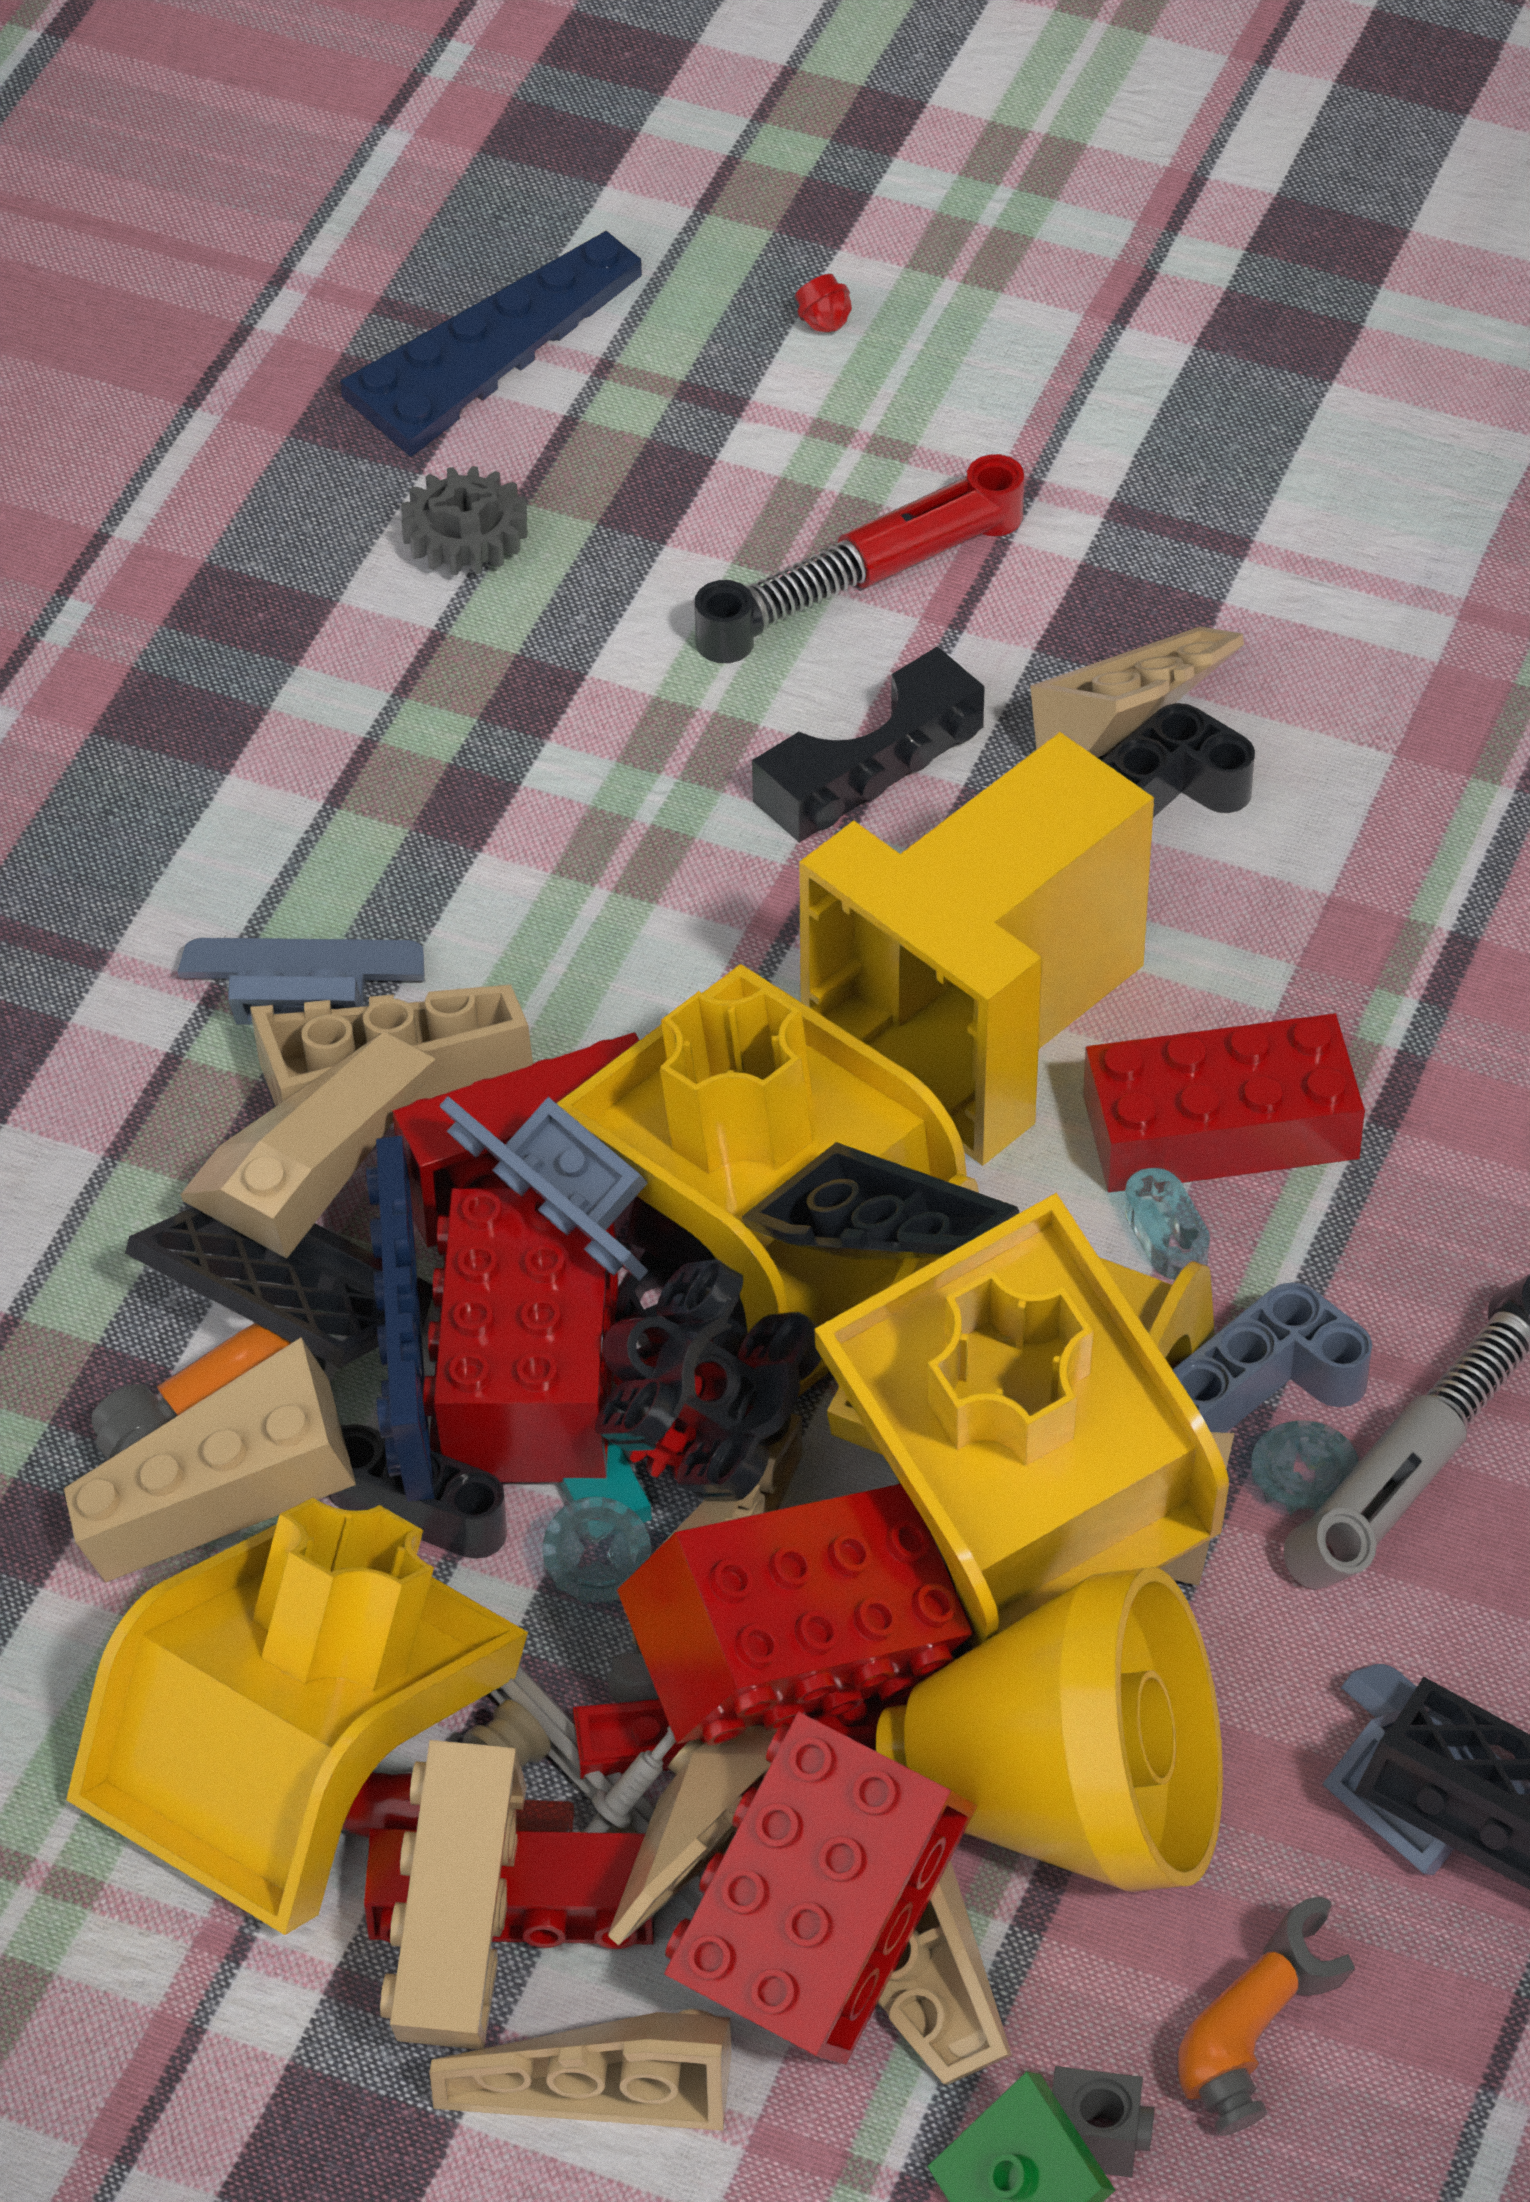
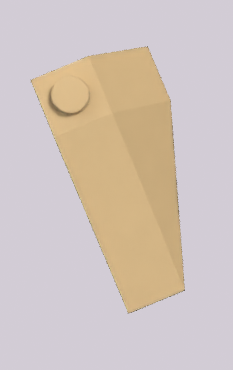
[1030,626,1244,759]
[180,1031,438,1258]
[608,1726,778,1945]
[878,1861,1012,2085]
[430,2009,731,2131]

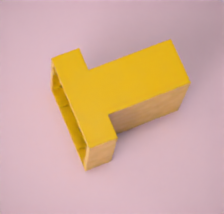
[799,732,1154,1166]

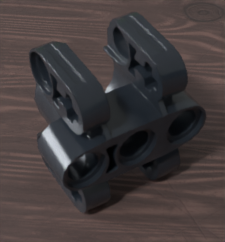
[595,1259,822,1501]

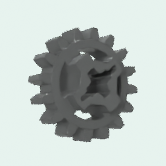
[401,466,528,575]

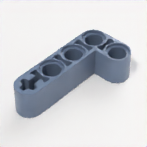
[1173,1282,1372,1433]

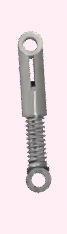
[1283,1274,1530,1589]

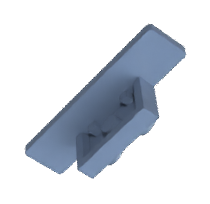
[439,1096,648,1281]

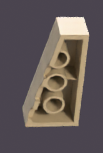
[250,984,533,1106]
[64,1337,356,1582]
[380,1740,527,2050]

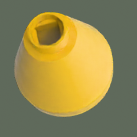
[876,1567,1223,1892]

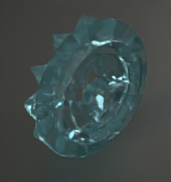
[1251,1420,1359,1516]
[542,1497,651,1605]

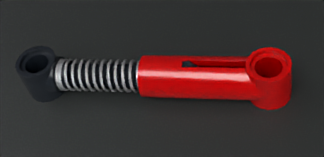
[695,454,1024,663]

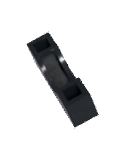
[752,646,985,843]

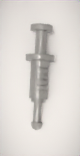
[571,1726,676,1833]

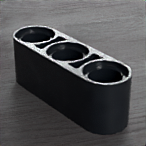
[329,1424,507,1559]

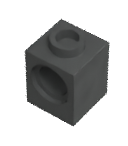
[1052,2066,1155,2178]

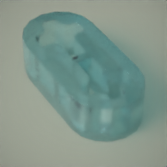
[1124,1168,1210,1280]

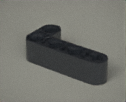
[1102,703,1255,818]

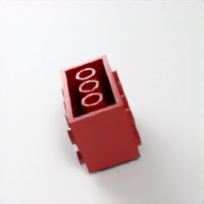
[424,1188,619,1482]
[617,1484,973,1745]
[664,1711,978,2065]

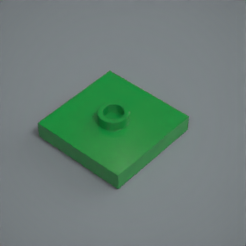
[927,2071,1116,2202]

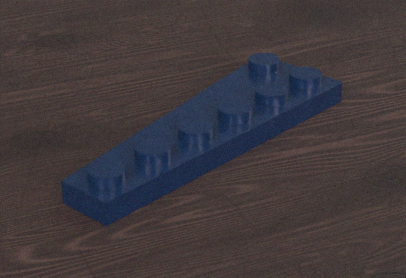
[340,231,642,457]
[366,1136,434,1502]

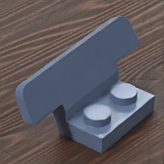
[178,938,425,1025]
[1322,1664,1530,1875]

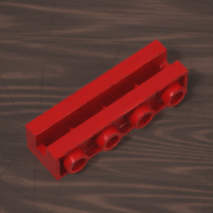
[364,1829,654,1949]

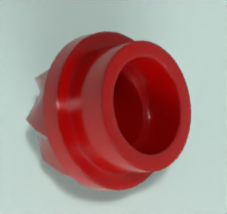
[795,274,852,332]

